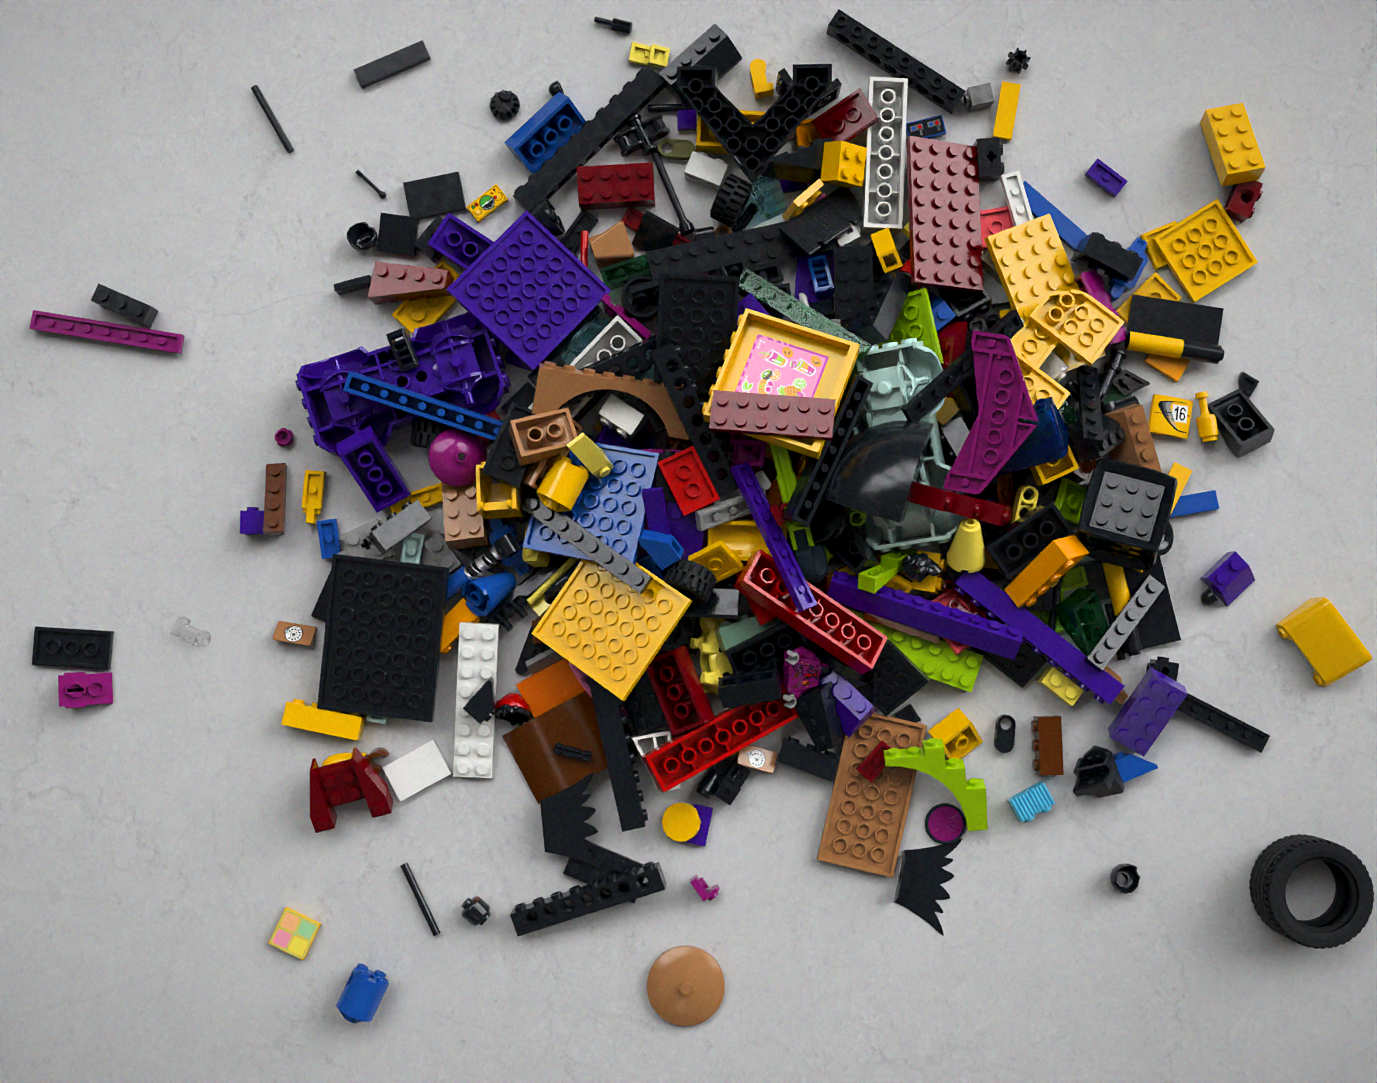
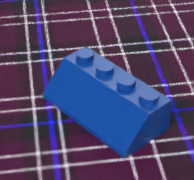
[504,92,586,174]

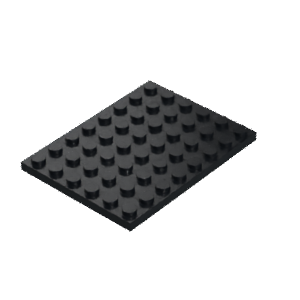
[317,554,450,722]

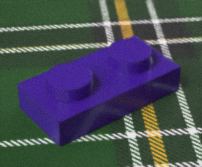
[1085,158,1128,198]

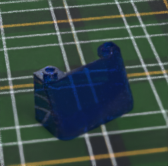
[996,396,1069,476]

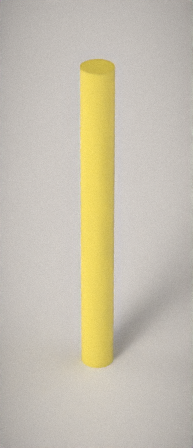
[527,557,579,605]

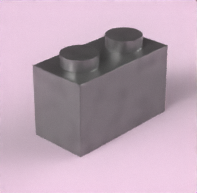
[424,532,464,575]

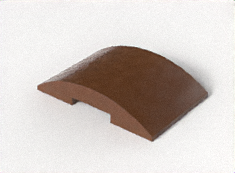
[503,691,633,804]

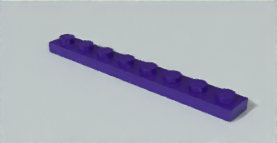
[730,462,818,612]

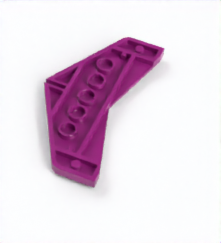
[944,330,1038,494]

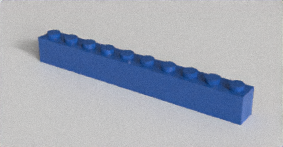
[343,372,504,441]

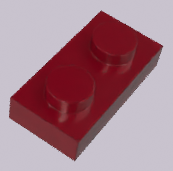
[856,740,890,782]

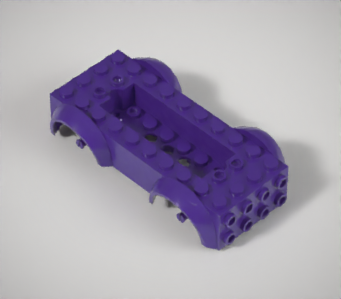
[295,312,511,457]

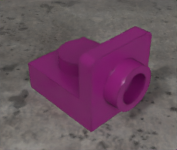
[690,875,720,901]

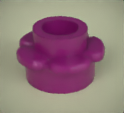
[275,428,294,447]

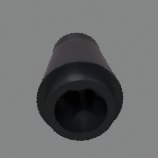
[696,769,721,799]

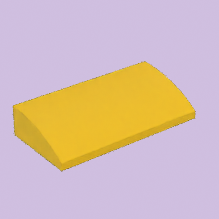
[707,519,787,561]

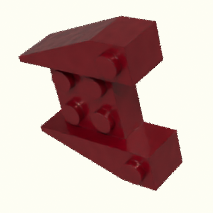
[310,748,393,833]

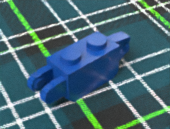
[1107,237,1148,302]
[488,518,530,576]

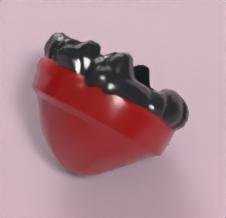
[494,693,530,726]

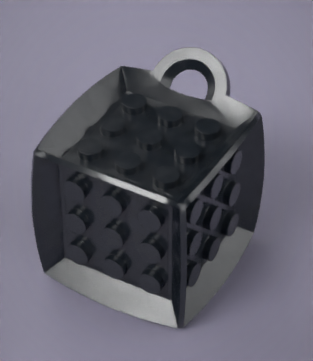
[1075,459,1178,571]

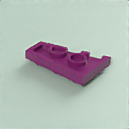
[601,294,652,340]

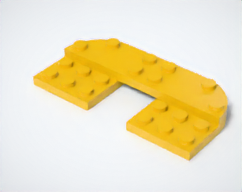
[1011,289,1125,439]

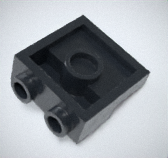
[938,287,992,323]

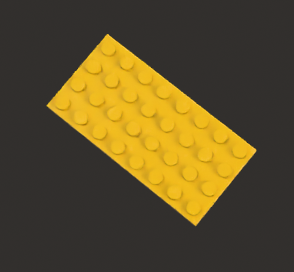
[984,214,1106,372]

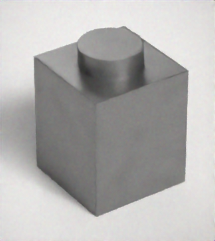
[963,83,995,112]

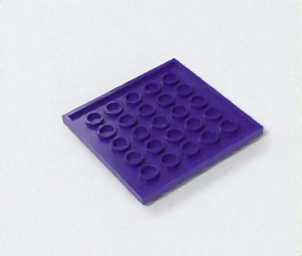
[446,210,611,372]

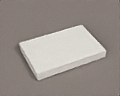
[382,739,452,802]

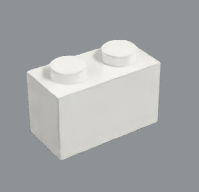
[684,151,728,191]

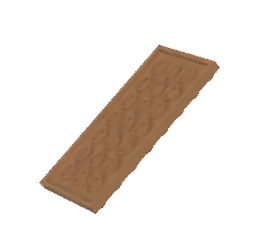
[817,713,927,878]

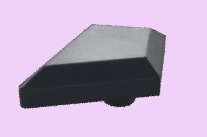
[1112,369,1150,396]

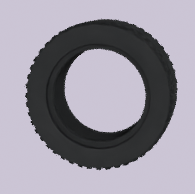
[1249,834,1374,949]

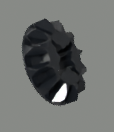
[489,90,520,120]

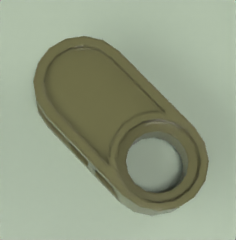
[658,138,695,160]

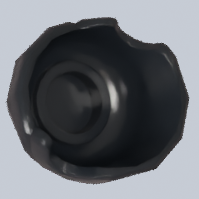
[347,222,378,252]
[1110,863,1141,894]

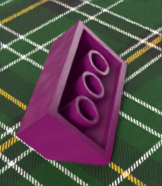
[1074,270,1126,350]

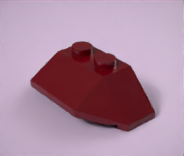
[937,322,967,398]

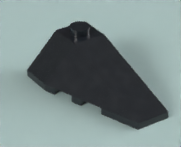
[760,138,833,184]

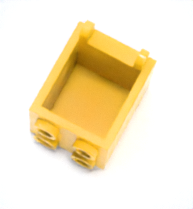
[476,461,523,519]

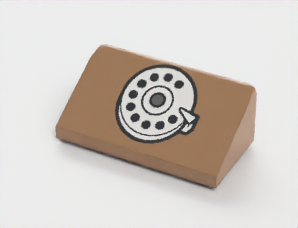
[273,621,317,646]
[735,745,777,774]

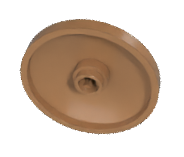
[647,945,725,1026]

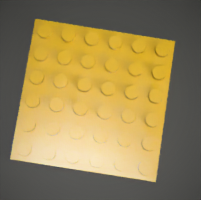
[531,560,692,701]

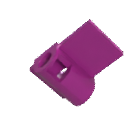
[58,672,113,708]

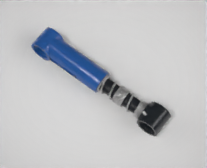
[446,532,521,602]

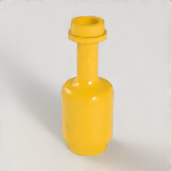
[1195,391,1219,443]

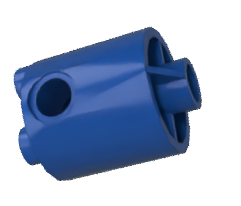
[336,963,389,1023]

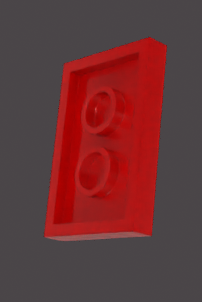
[657,446,720,517]

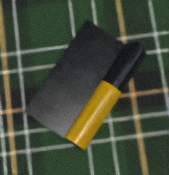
[1124,295,1224,364]
[1102,556,1181,656]

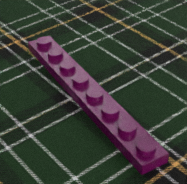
[29,310,185,354]

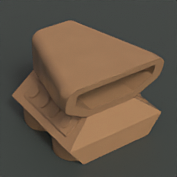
[588,221,636,273]

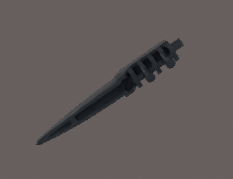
[484,555,570,632]

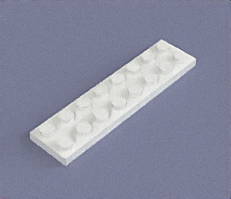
[453,622,499,778]

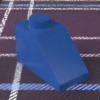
[1113,751,1158,783]

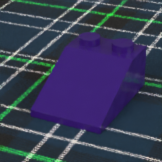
[428,212,494,271]
[666,502,707,560]

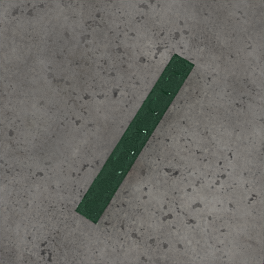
[739,267,872,363]

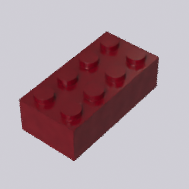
[577,162,655,211]
[646,645,715,735]

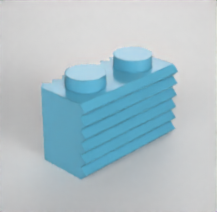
[1007,781,1055,823]

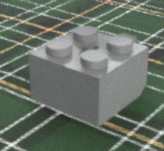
[337,519,396,560]

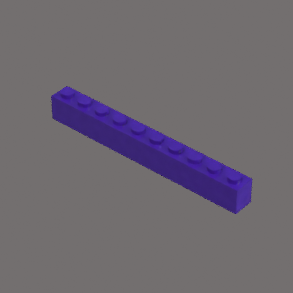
[827,570,1023,660]
[952,570,1125,705]

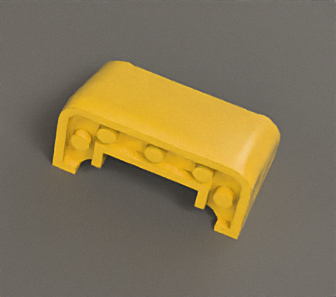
[1275,597,1372,687]

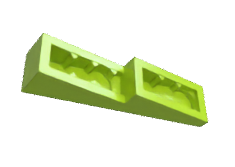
[858,548,917,594]

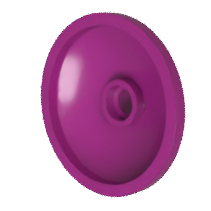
[428,428,487,486]

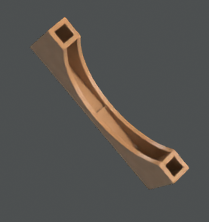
[532,361,697,440]

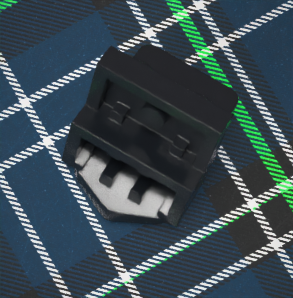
[1073,745,1125,798]

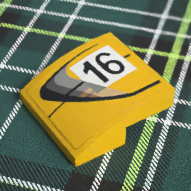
[1148,394,1193,439]

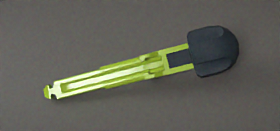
[769,443,828,585]

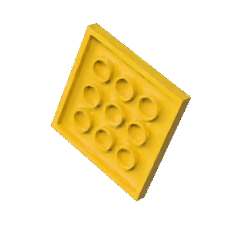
[1152,199,1258,303]

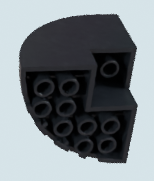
[822,420,934,523]

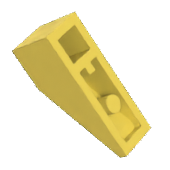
[567,432,614,479]

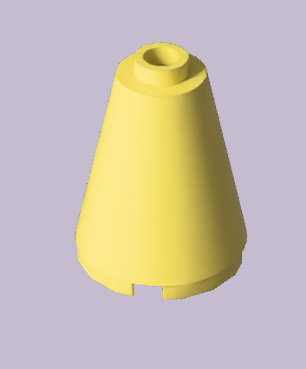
[946,518,986,573]

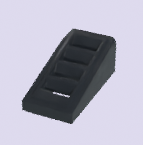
[386,328,420,373]

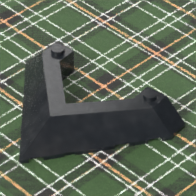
[677,64,832,184]

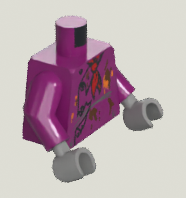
[783,646,829,709]

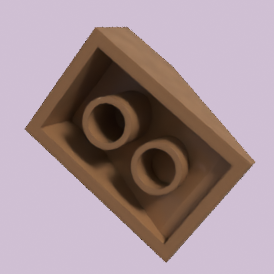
[509,408,577,466]

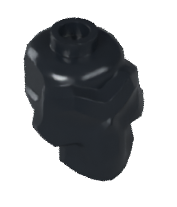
[901,552,943,583]

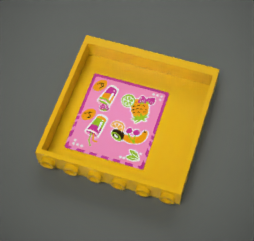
[702,308,860,459]

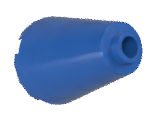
[462,571,516,617]

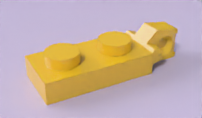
[301,470,326,524]

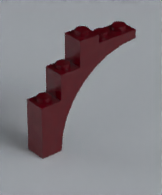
[910,482,1013,526]

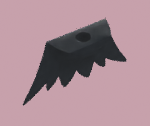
[540,772,602,869]
[894,839,962,935]

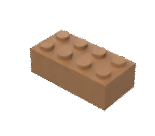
[442,481,488,550]

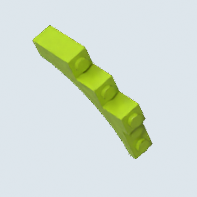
[883,738,988,831]

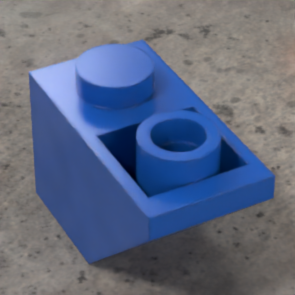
[638,529,684,570]

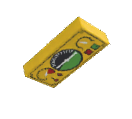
[467,184,508,223]

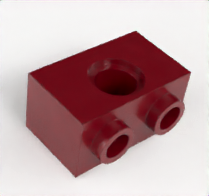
[1224,181,1263,223]

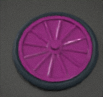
[925,803,966,844]

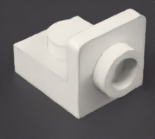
[837,222,861,247]

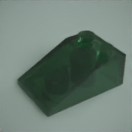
[1055,588,1109,656]

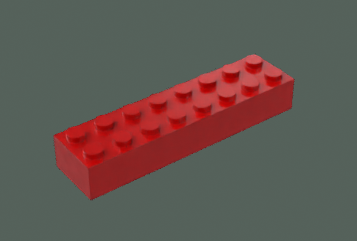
[733,549,888,675]
[641,684,799,793]

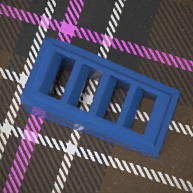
[807,255,834,298]

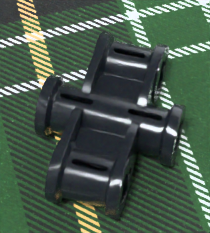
[613,114,670,157]

